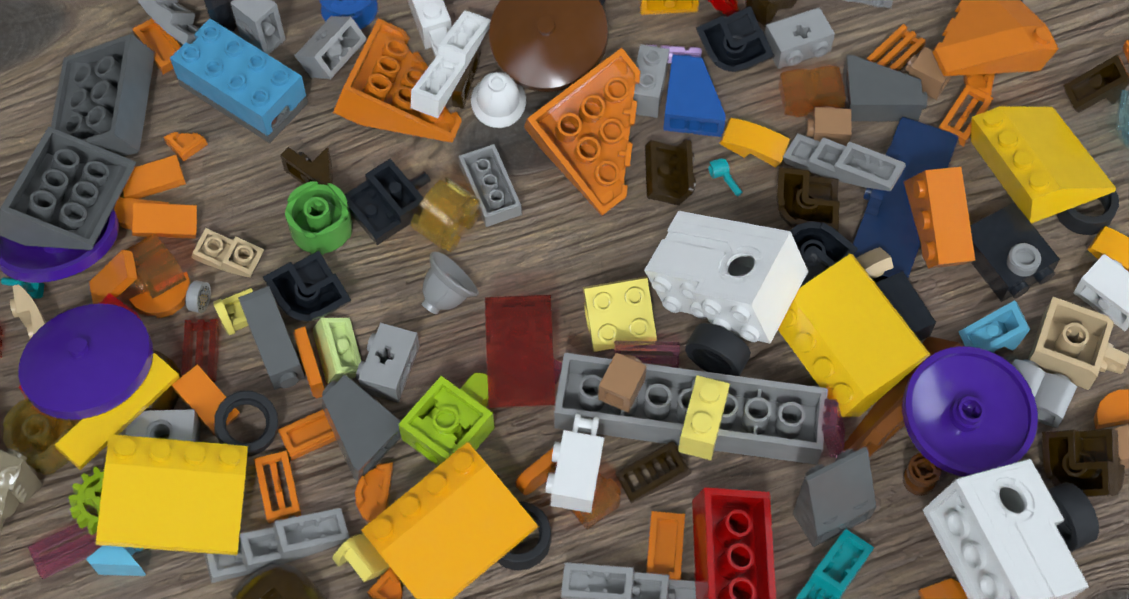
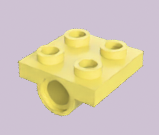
[583,276,657,352]

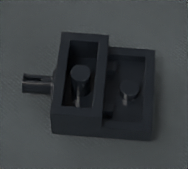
[344,158,431,245]

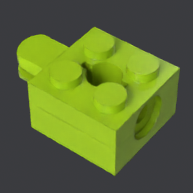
[398,373,495,466]

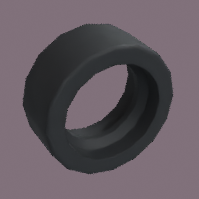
[1056,190,1119,235]
[685,323,751,376]
[214,391,278,456]
[1048,482,1100,552]
[497,501,551,571]

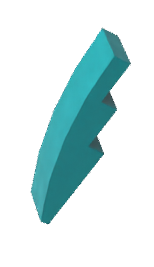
[796,528,874,599]

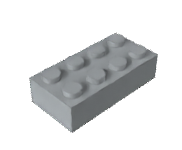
[459,144,522,227]

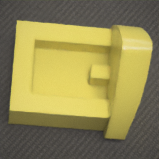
[213,288,253,336]
[332,534,390,582]

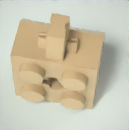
[1028,297,1129,390]

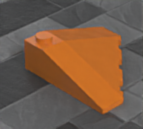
[932,0,1059,76]
[333,18,462,143]
[524,48,641,216]

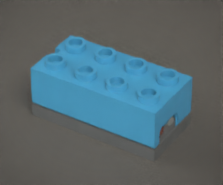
[170,19,308,144]

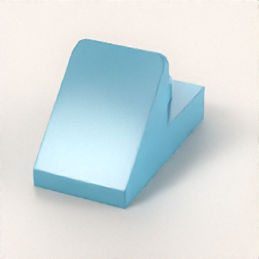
[958,301,1030,353]
[86,545,146,576]

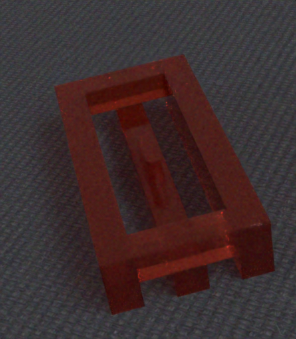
[181,319,219,382]

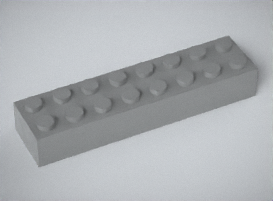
[554,353,828,465]

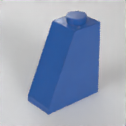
[663,55,726,137]

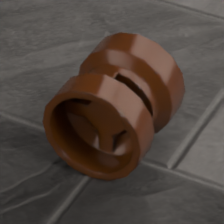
[902,453,942,496]

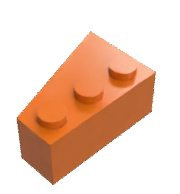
[904,167,975,269]

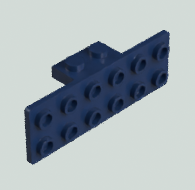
[853,117,959,279]

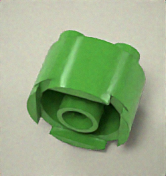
[285,182,352,255]

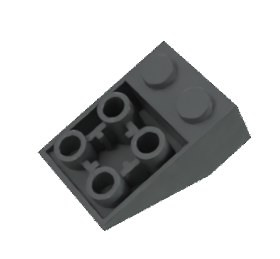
[792,447,876,548]

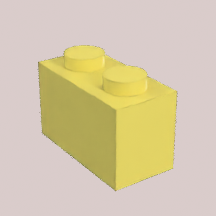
[678,375,730,460]

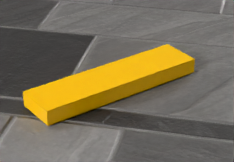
[55,353,179,470]

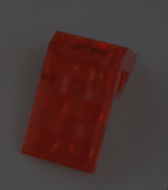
[485,295,555,409]

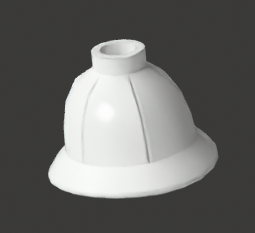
[471,72,526,128]

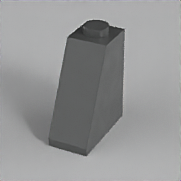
[842,55,928,121]
[238,286,305,390]
[322,375,401,481]

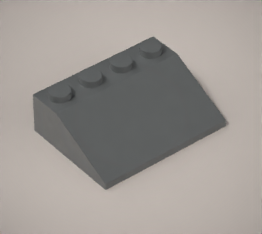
[51,34,155,157]
[0,126,137,250]

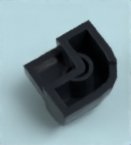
[696,6,774,72]
[790,221,858,287]
[263,251,351,322]

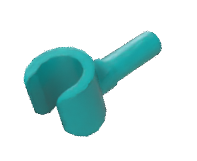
[708,158,743,197]
[1,277,45,299]

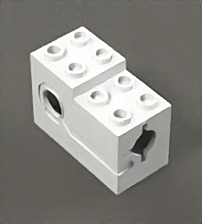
[644,211,808,343]
[923,459,1089,599]

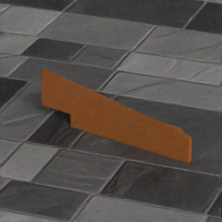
[841,337,963,458]

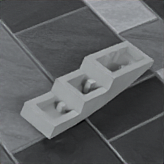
[137,0,199,45]
[783,134,906,191]
[204,508,350,583]
[561,563,696,599]

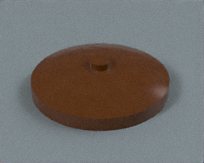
[489,0,608,92]

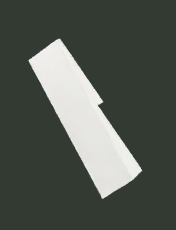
[411,10,491,118]

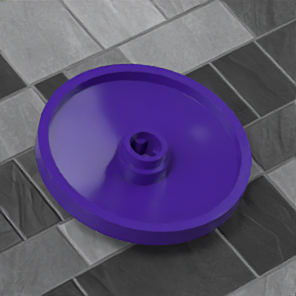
[0,208,119,283]
[18,304,153,420]
[902,347,1038,477]

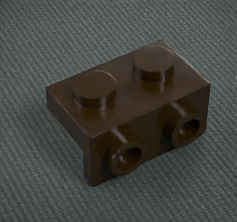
[645,139,696,206]

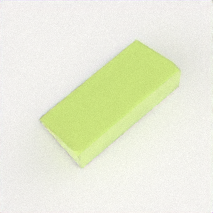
[313,318,362,384]

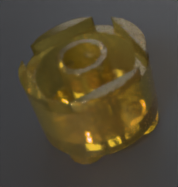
[411,177,480,252]
[3,398,76,475]

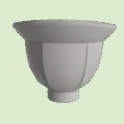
[421,251,479,315]

